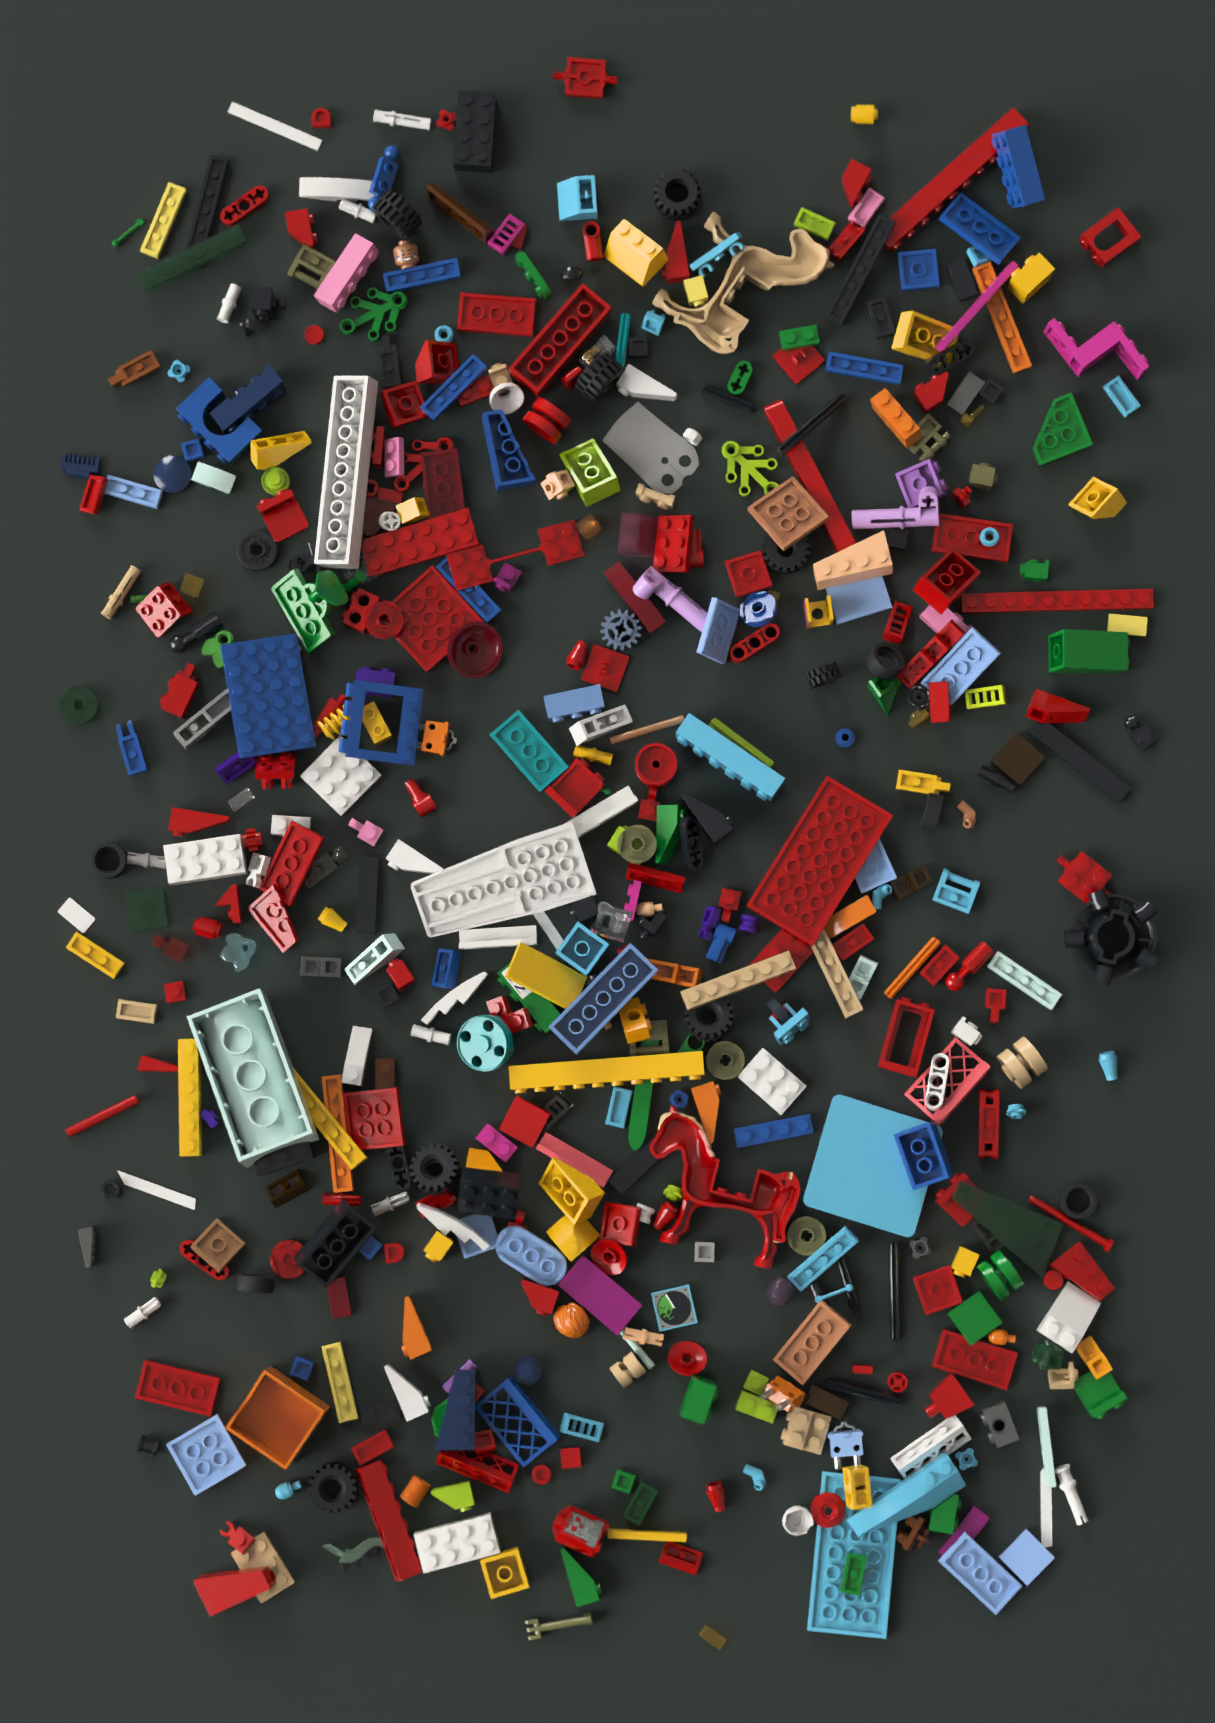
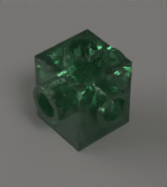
[1032,1340,1064,1370]

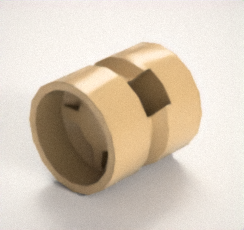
[610,1351,646,1388]

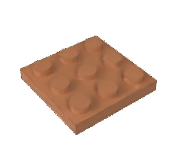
[748,476,829,551]

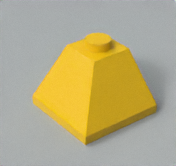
[1068,477,1127,519]
[546,1215,600,1261]

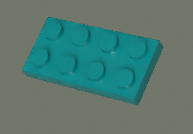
[489,710,569,793]

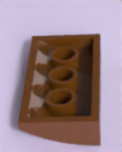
[426,183,495,245]

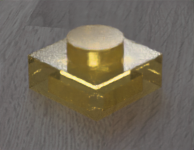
[179,573,205,598]
[908,709,929,729]

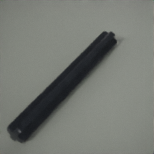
[776,393,847,456]
[888,1243,901,1341]

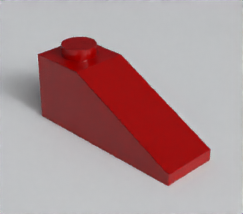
[661,221,690,284]
[168,807,231,837]

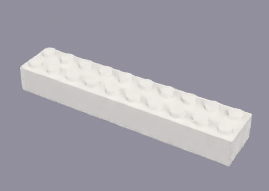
[314,376,378,569]

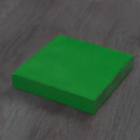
[948,1291,1003,1346]

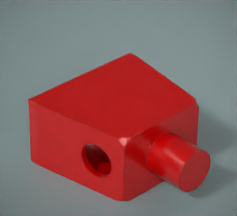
[924,1373,974,1419]

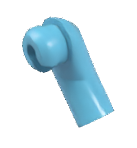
[872,884,892,910]
[743,1463,766,1491]

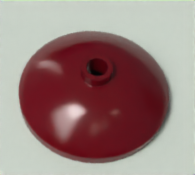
[447,621,503,678]

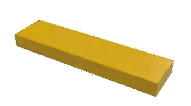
[608,1528,687,1542]

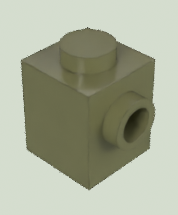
[968,463,998,490]

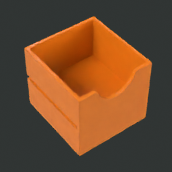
[225,1366,331,1470]

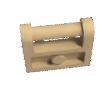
[636,483,675,509]

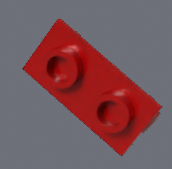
[415,1189,457,1218]

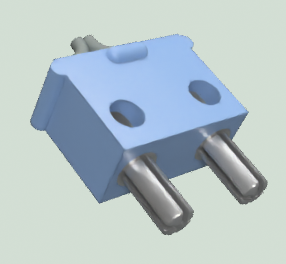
[827,1421,863,1470]

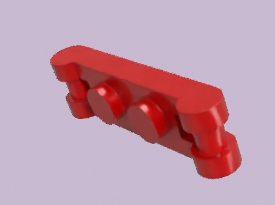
[978,1089,999,1160]

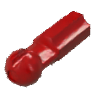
[945,941,994,991]

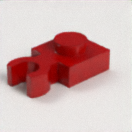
[220,1521,256,1555]

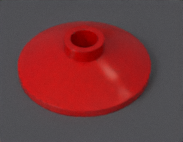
[591,1239,627,1275]
[668,1341,707,1376]

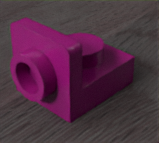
[493,562,522,592]

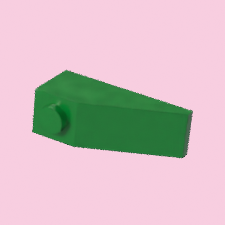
[655,805,688,865]
[560,1546,602,1607]

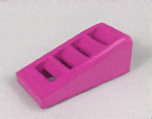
[487,213,525,256]

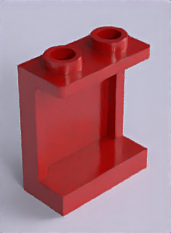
[545,758,605,818]

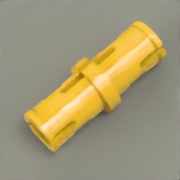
[573,745,613,765]

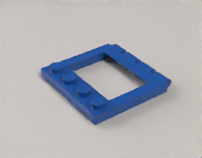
[338,680,423,766]

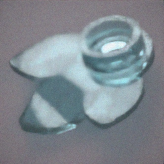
[220,933,256,972]

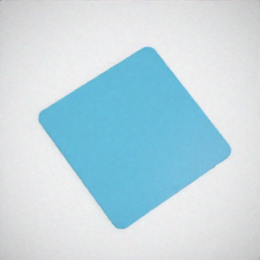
[803,1095,943,1237]

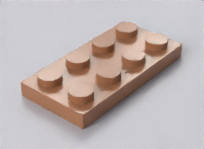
[773,1300,852,1385]

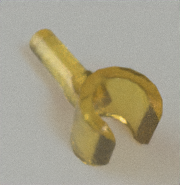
[960,405,984,426]

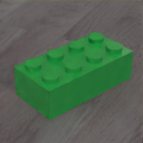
[680,1375,719,1425]

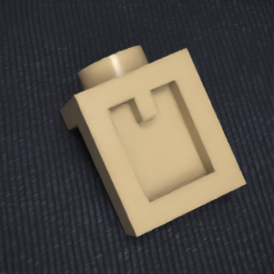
[488,363,513,394]

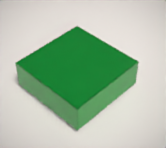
[611,1469,636,1494]

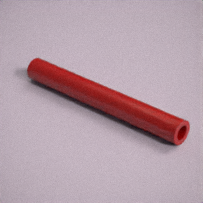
[65,1095,139,1138]

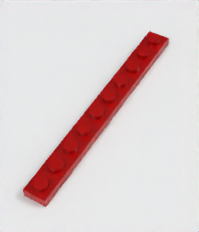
[961,589,1154,614]

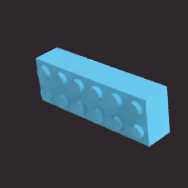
[675,713,785,801]

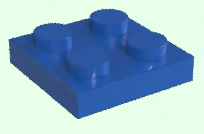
[897,249,940,291]

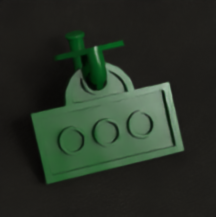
[270,568,366,654]

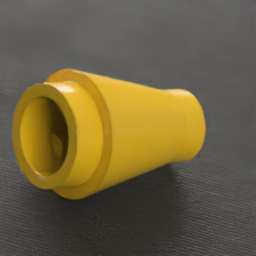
[318,907,347,932]

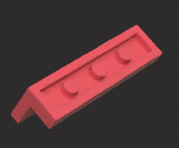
[536,1132,613,1188]

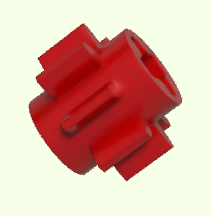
[241,828,263,852]

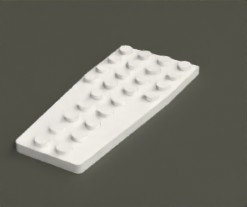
[411,822,596,937]

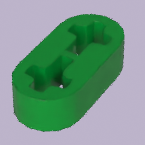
[727,361,752,396]

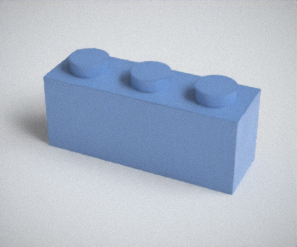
[543,684,605,723]

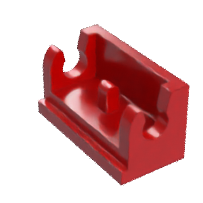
[827,221,865,264]

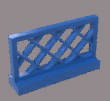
[475,1376,560,1468]

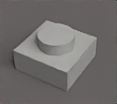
[694,1242,715,1262]

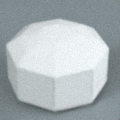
[683,428,702,446]

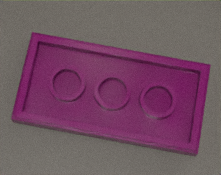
[558,1255,643,1336]

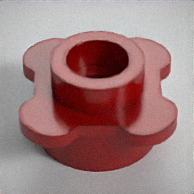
[436,109,456,131]

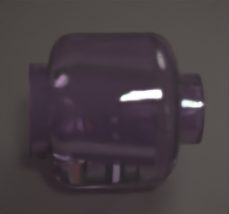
[766,1277,794,1308]

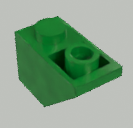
[927,1493,962,1535]

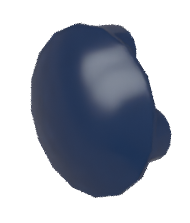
[154,456,191,493]

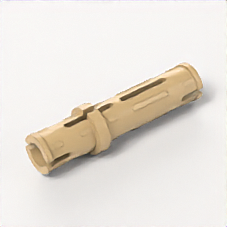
[101,565,141,620]

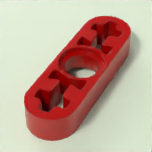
[220,185,269,227]
[180,1240,230,1280]

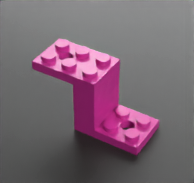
[1044,318,1149,380]

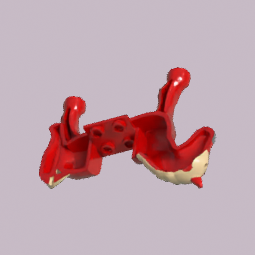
[649,1105,801,1270]

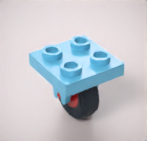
[766,998,810,1045]

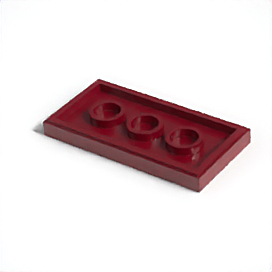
[420,448,465,520]

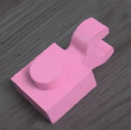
[348,818,384,847]

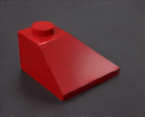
[415,340,459,385]

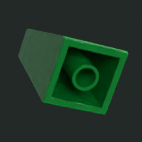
[1048,629,1130,673]

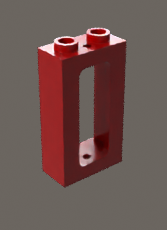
[877,997,935,1078]

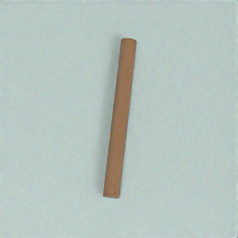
[610,715,684,744]

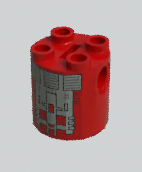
[552,1505,610,1557]

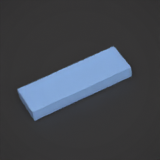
[104,475,163,509]

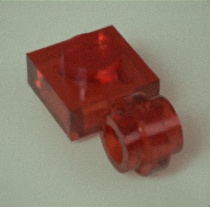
[151,934,189,963]

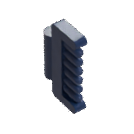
[60,453,100,479]

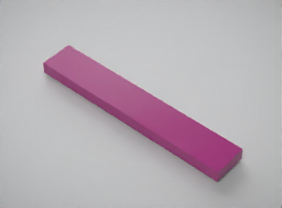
[934,261,1018,352]

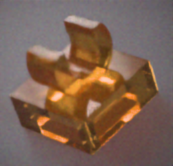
[576,514,602,541]

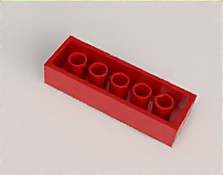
[508,283,612,398]

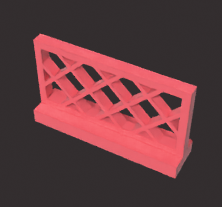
[904,1037,991,1127]

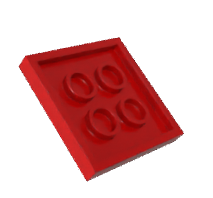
[342,1087,406,1150]

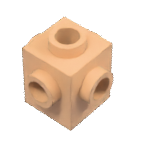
[540,469,575,500]

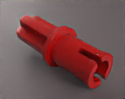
[322,1192,362,1206]

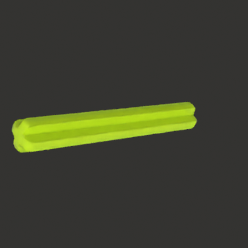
[708,718,774,768]

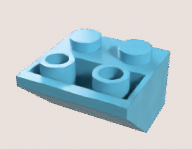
[557,175,597,221]

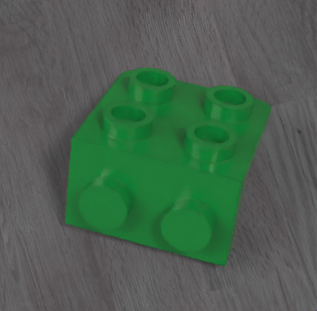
[1074,1371,1128,1419]

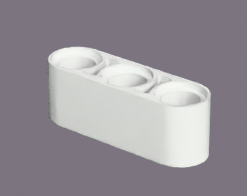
[925,1053,950,1111]

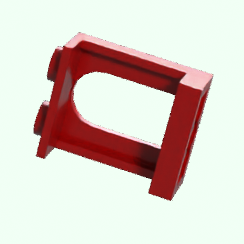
[1080,207,1141,269]

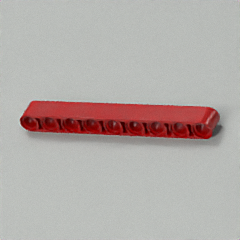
[763,399,856,552]

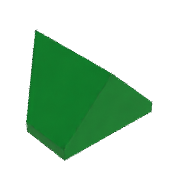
[867,677,902,717]

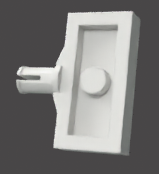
[271,815,311,837]

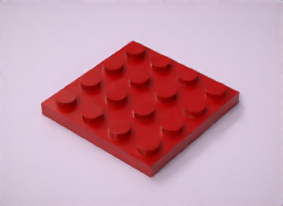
[379,565,484,673]

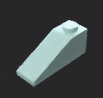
[344,933,405,985]

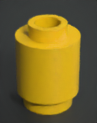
[851,105,878,124]

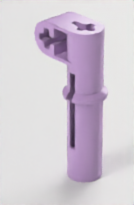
[852,486,939,530]
[633,566,708,632]

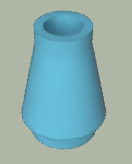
[1098,1051,1118,1081]

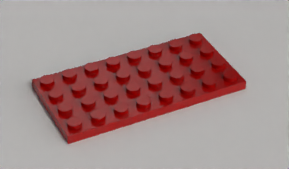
[746,776,893,947]

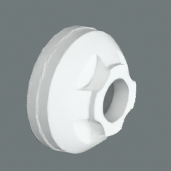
[489,383,524,414]

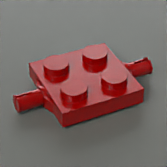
[553,57,618,99]
[1056,851,1112,903]

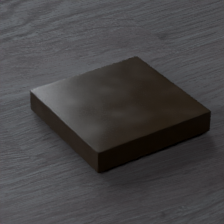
[991,732,1045,786]

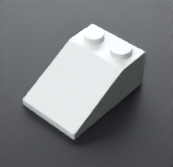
[1036,1281,1101,1353]

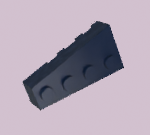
[210,363,286,435]

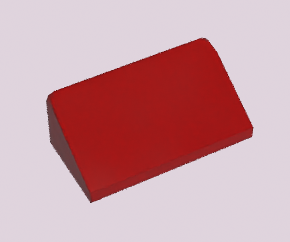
[659,1541,703,1575]

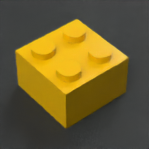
[1007,253,1055,304]
[480,1546,530,1599]

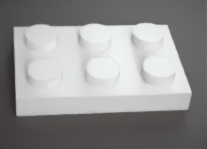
[737,1048,806,1115]

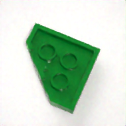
[1032,392,1093,467]

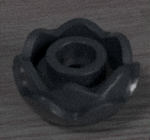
[559,267,583,280]
[907,685,930,709]

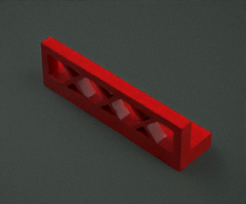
[436,1449,520,1493]

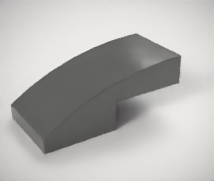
[947,372,985,415]
[300,956,341,978]

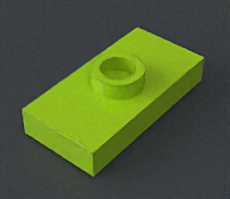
[793,207,836,241]

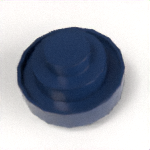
[513,1356,542,1385]

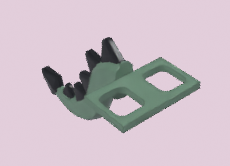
[322,1537,385,1571]

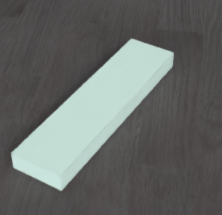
[987,951,1062,1010]
[1036,1406,1056,1488]

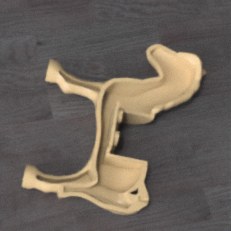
[652,211,834,354]

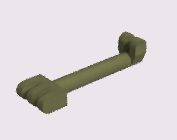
[525,1611,594,1640]

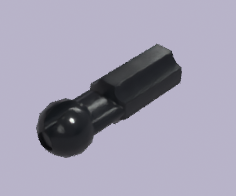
[169,611,224,653]

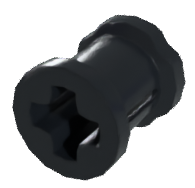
[137,1435,161,1457]

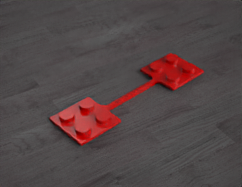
[446,520,585,591]

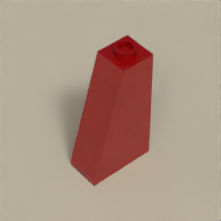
[193,1566,277,1617]

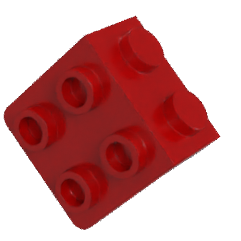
[257,489,309,543]
[934,1172,988,1226]

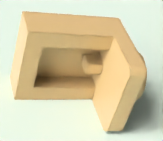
[1048,1362,1078,1389]

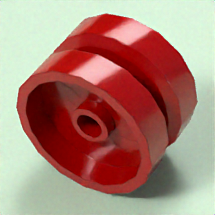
[522,398,572,444]
[635,743,677,788]

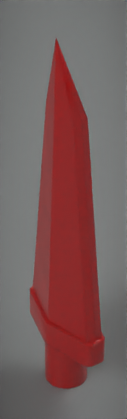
[313,694,348,738]

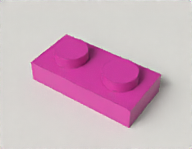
[623,880,642,921]
[476,1123,518,1163]

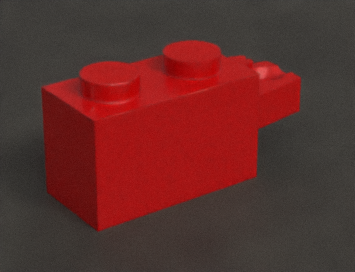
[160,663,200,719]

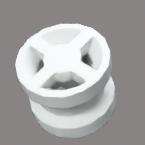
[379,511,400,531]
[636,1203,655,1224]

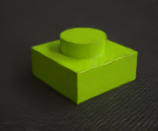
[743,1369,769,1396]

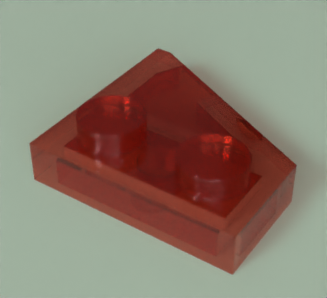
[362,497,399,537]

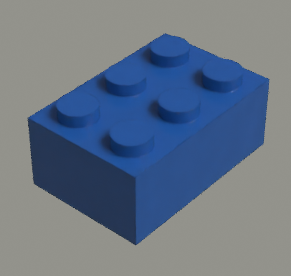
[893,1121,954,1190]

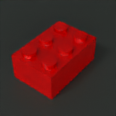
[913,547,981,615]

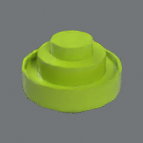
[261,467,290,496]

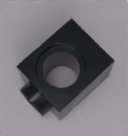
[570,895,601,923]

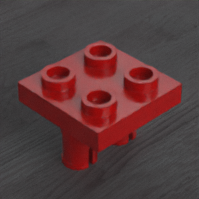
[255,752,297,789]

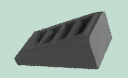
[78,1226,96,1268]

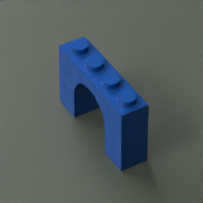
[176,377,264,466]

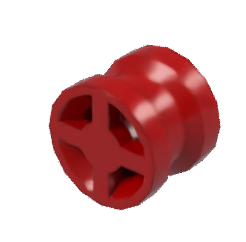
[887,1372,908,1392]

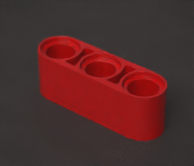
[730,623,780,664]

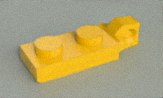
[896,770,951,795]

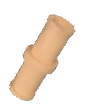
[623,1327,664,1346]

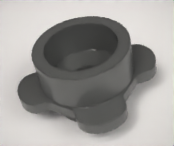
[909,1237,931,1259]

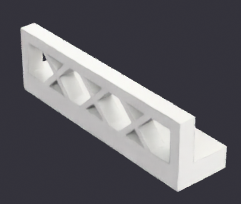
[564,786,638,838]
[459,925,537,950]
[890,1415,971,1479]

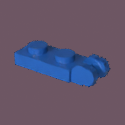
[116,720,148,776]

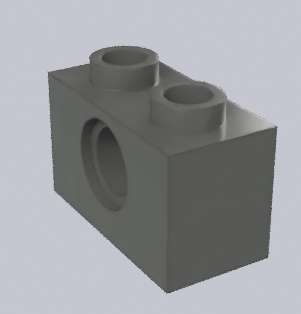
[980,1401,1020,1448]

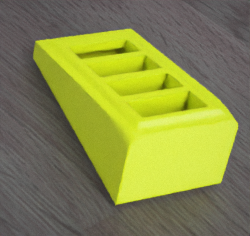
[965,685,1007,709]

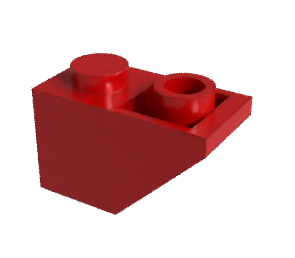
[842,159,872,207]
[285,208,318,250]
[913,371,948,414]

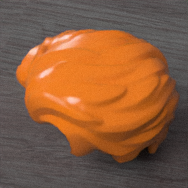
[553,1303,589,1338]

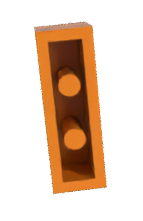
[870,388,922,449]

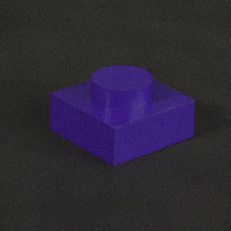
[199,1109,220,1129]

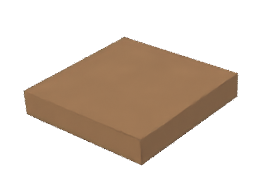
[190,1218,246,1273]

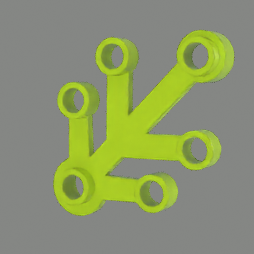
[722,441,779,497]

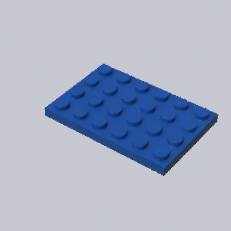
[220,634,316,759]

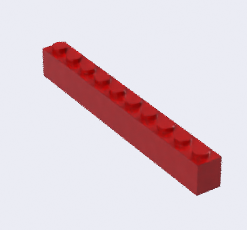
[883,107,1029,253]

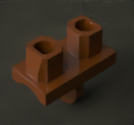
[896,1516,931,1552]

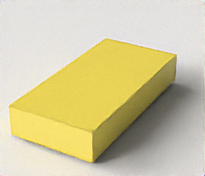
[1107,614,1148,637]

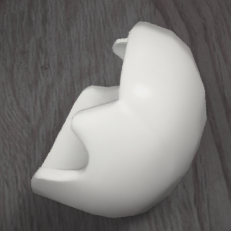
[782,1505,814,1536]

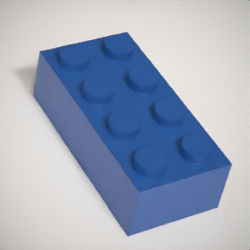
[992,125,1045,208]

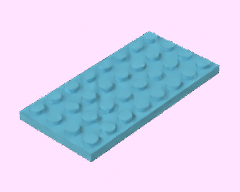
[807,1471,901,1639]

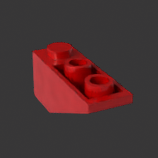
[1025,689,1090,723]

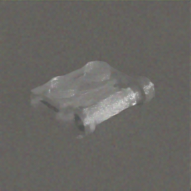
[591,901,633,942]

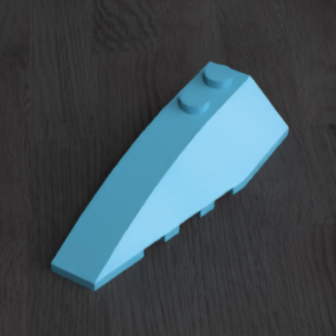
[847,1452,966,1536]

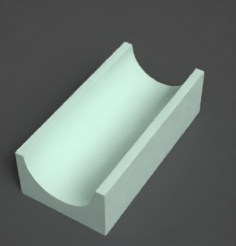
[187,988,319,1168]

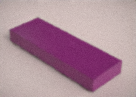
[938,1505,990,1556]

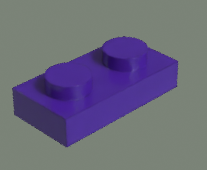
[214,752,257,785]

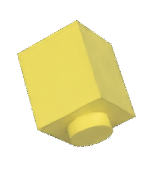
[684,275,708,308]

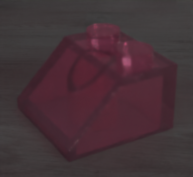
[618,512,658,558]

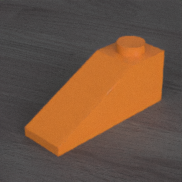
[691,1081,721,1144]
[401,1295,433,1360]

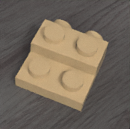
[780,1406,831,1455]

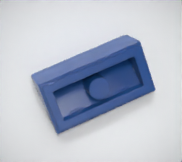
[431,948,462,990]

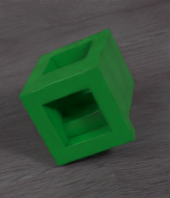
[1020,560,1049,582]

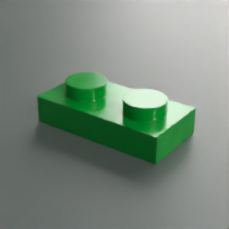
[779,325,820,352]
[840,1552,867,1596]

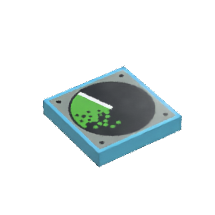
[651,1284,698,1331]

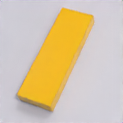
[66,932,125,979]

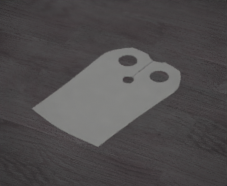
[602,402,699,494]

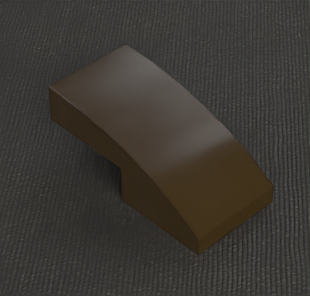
[888,865,934,900]
[804,1384,850,1421]

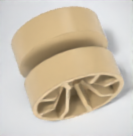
[997,1036,1048,1089]

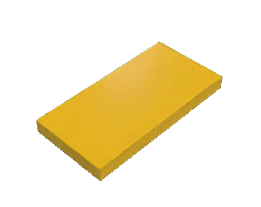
[505,942,587,1009]

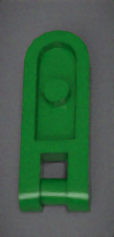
[515,251,552,299]

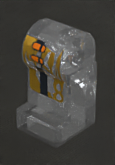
[579,335,616,368]

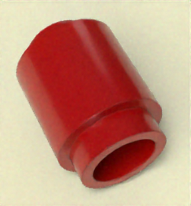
[193,916,222,939]

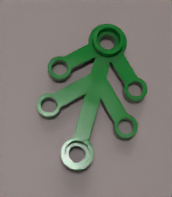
[340,287,408,342]

